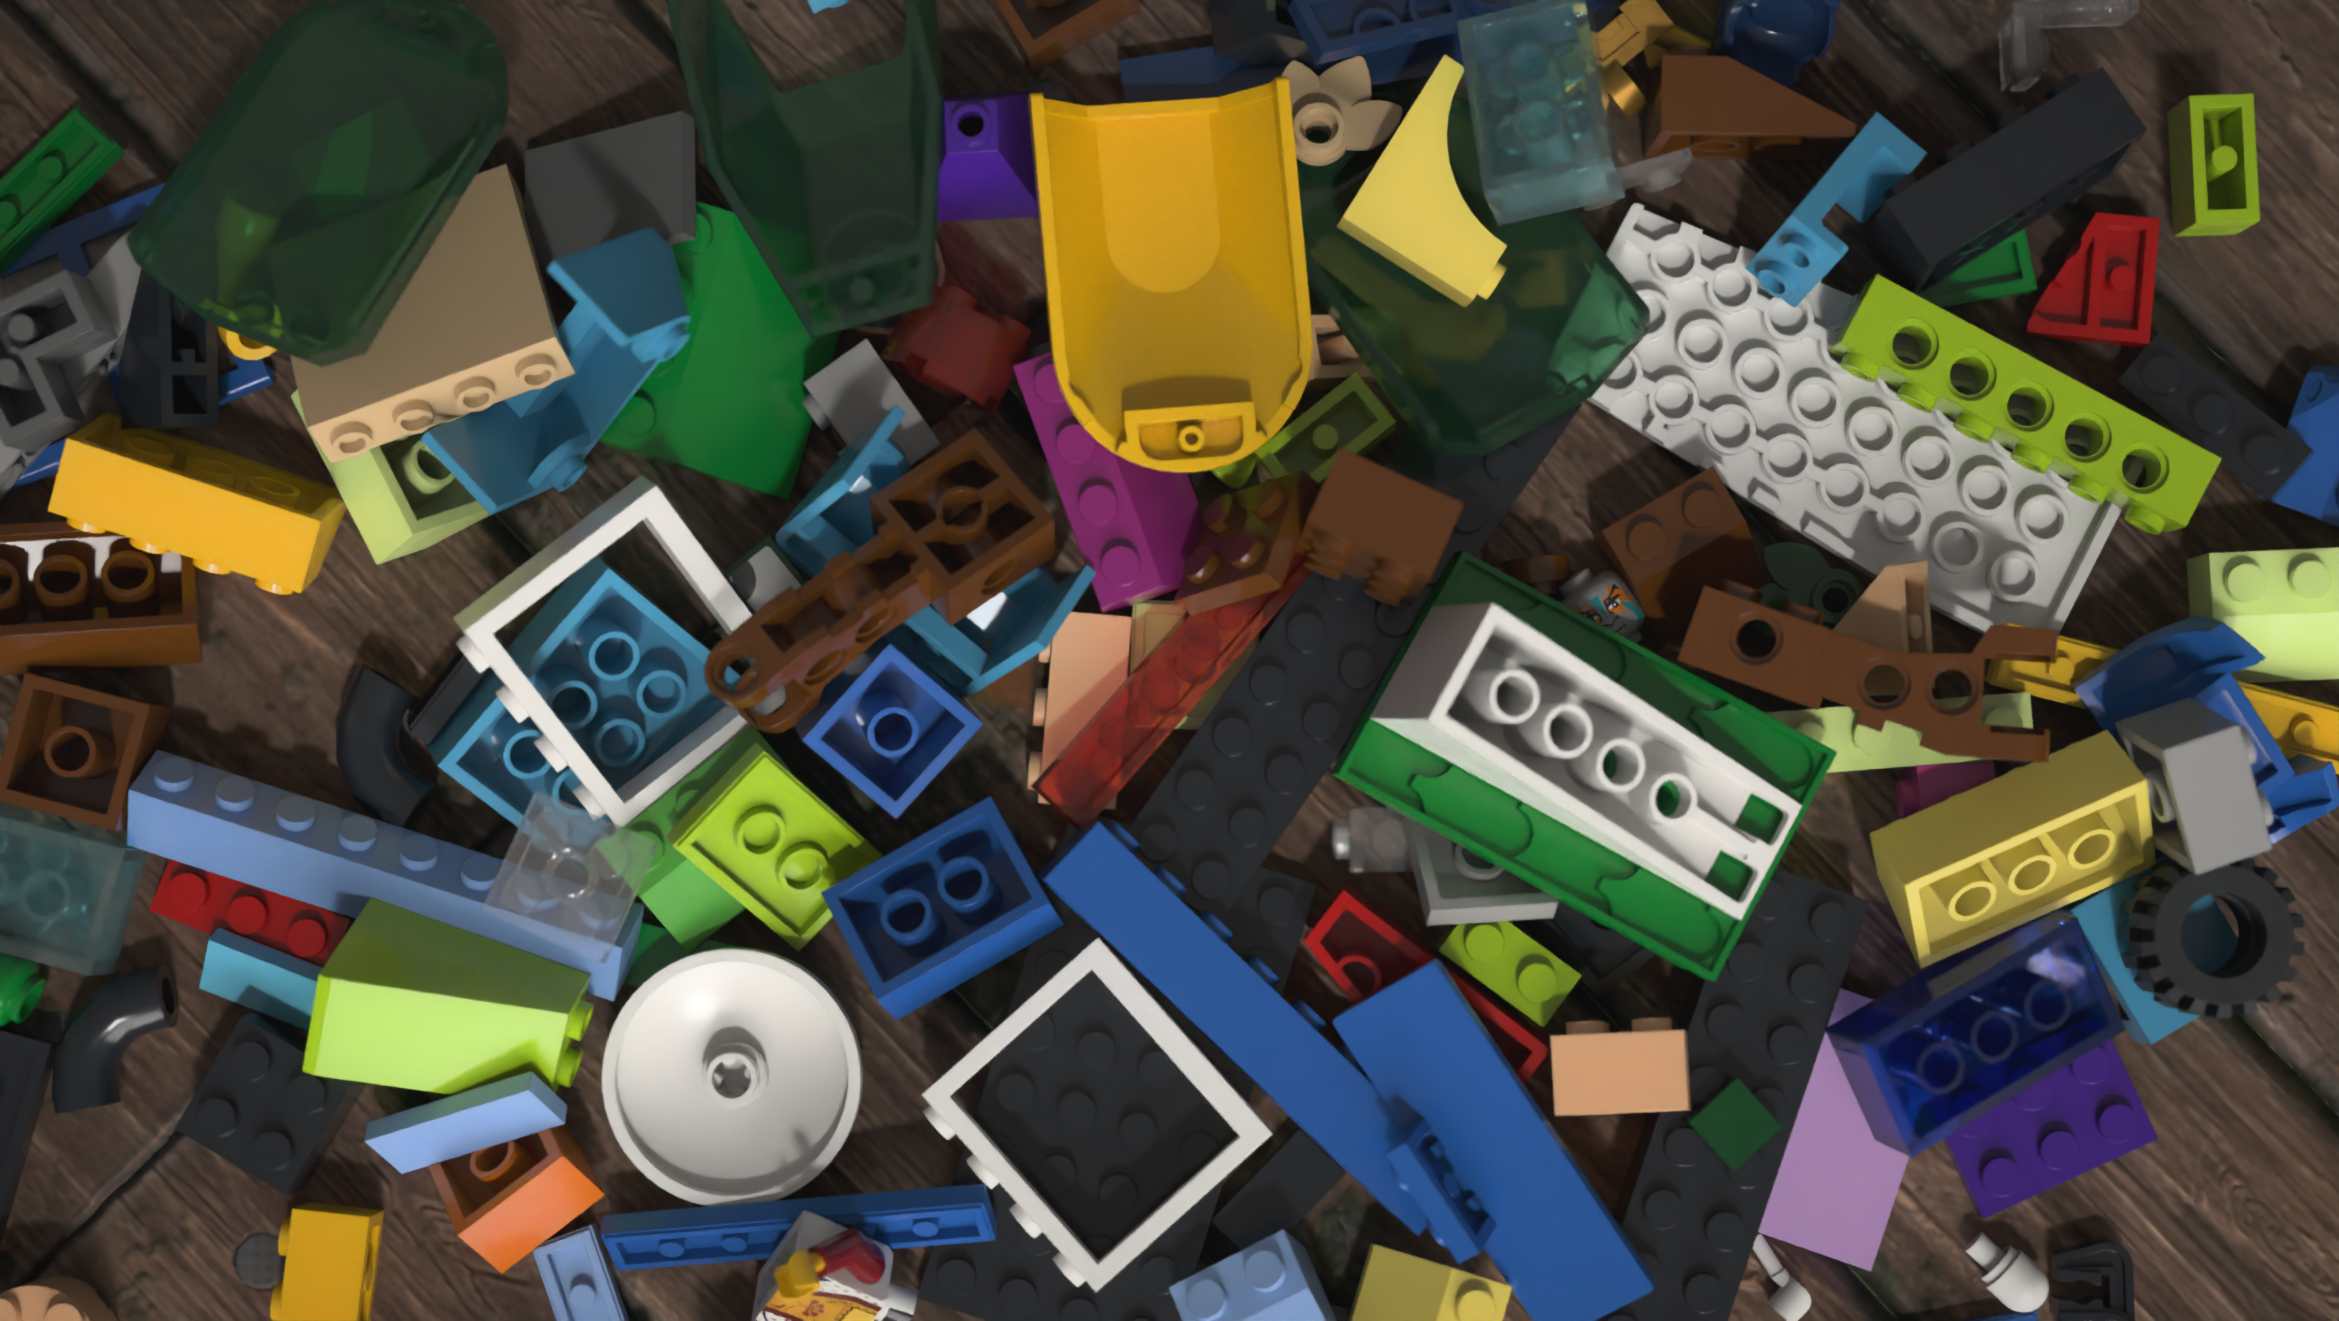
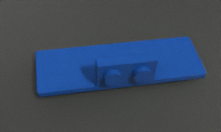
[1333,959,1655,1321]

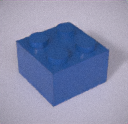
[794,633,983,819]

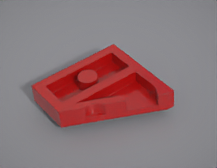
[2021,212,2160,347]

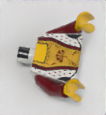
[751,1210,917,1321]

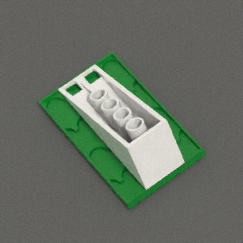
[1330,551,1837,981]

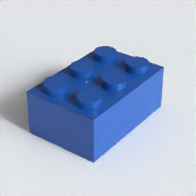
[821,796,1065,1021]

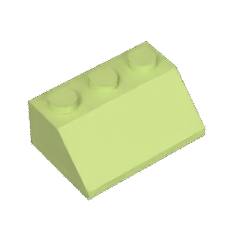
[291,389,490,565]
[2186,547,2339,683]

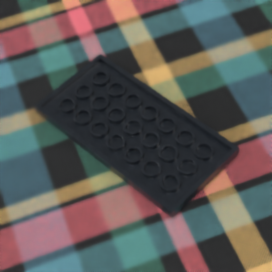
[917,807,1317,1321]

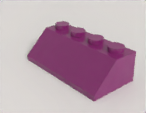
[1013,352,1204,615]

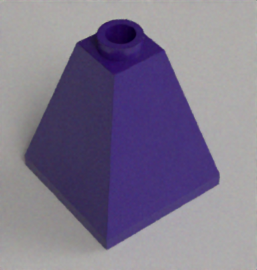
[914,90,1040,223]

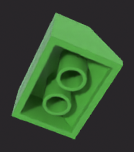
[599,725,791,954]

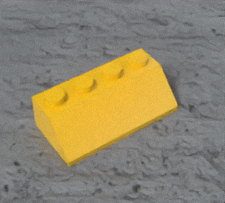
[48,412,347,595]

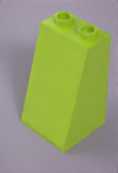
[302,897,594,1095]

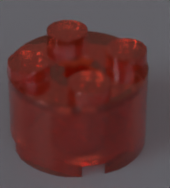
[880,281,1032,416]

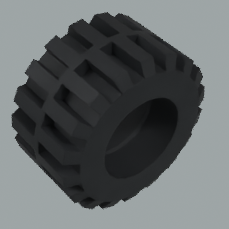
[2117,857,2305,1018]

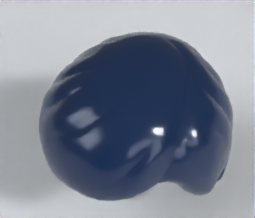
[1714,0,1841,88]

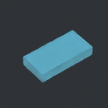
[199,928,323,1031]

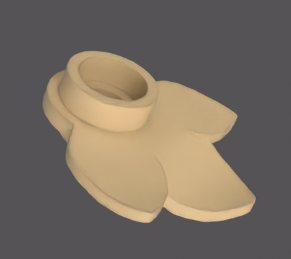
[1281,56,1403,166]

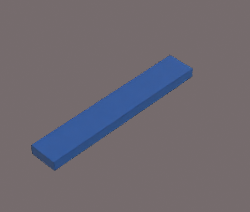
[600,1184,997,1271]

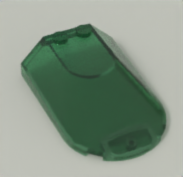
[127,0,510,367]
[1296,86,1650,456]

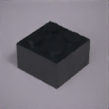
[174,1012,367,1195]

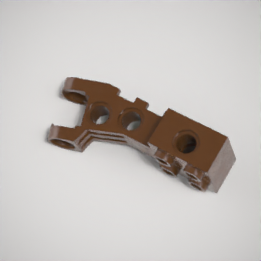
[704,428,1055,734]
[1677,578,2058,763]

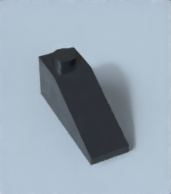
[119,230,220,430]

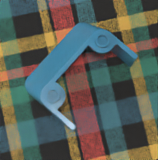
[421,227,690,515]
[775,405,1096,695]

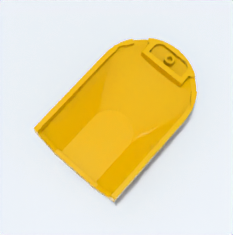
[1028,76,1313,473]

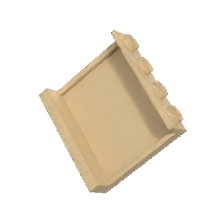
[266,164,576,463]

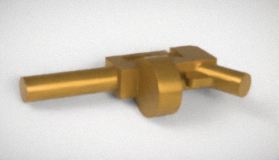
[1491,0,1712,151]

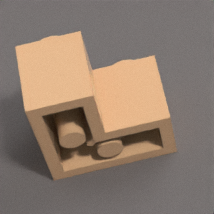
[1551,1018,1691,1116]

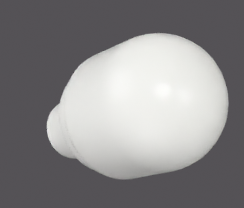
[1965,1232,2049,1312]

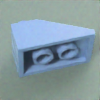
[1169,1229,1337,1321]

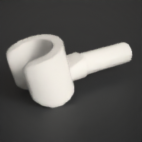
[1752,1233,1811,1321]

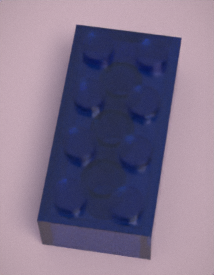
[1825,910,2126,1157]

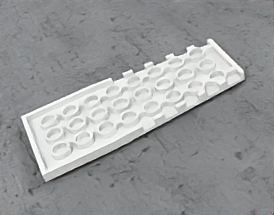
[1546,203,2144,635]

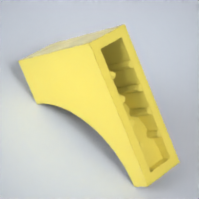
[1336,54,1507,308]

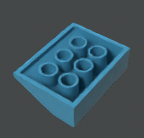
[425,554,742,877]

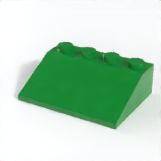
[599,201,844,501]

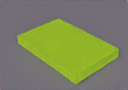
[665,742,884,952]

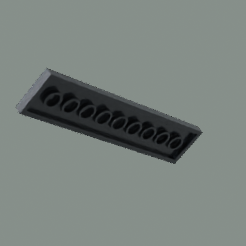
[1127,333,1582,922]

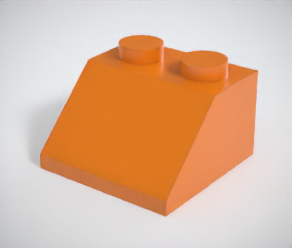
[428,1124,605,1274]

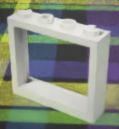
[452,475,786,830]
[922,936,1273,1292]

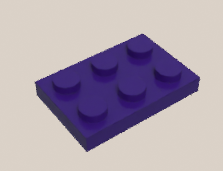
[1927,1020,2158,1219]

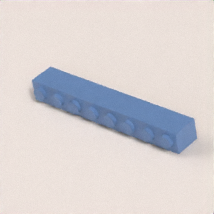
[127,749,645,1002]

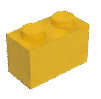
[270,1202,384,1321]

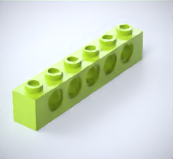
[1829,274,2222,535]

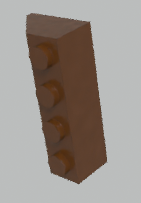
[0,521,203,676]

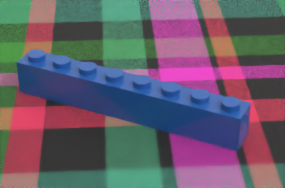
[1036,819,1428,1236]

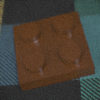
[1174,469,1320,616]

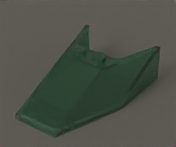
[665,0,944,338]

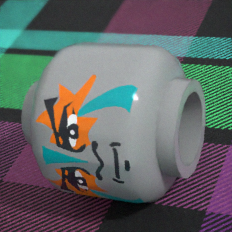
[1557,566,1646,644]

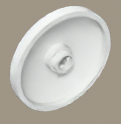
[602,947,863,1206]

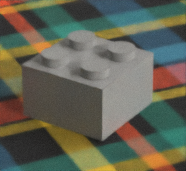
[2115,697,2273,875]

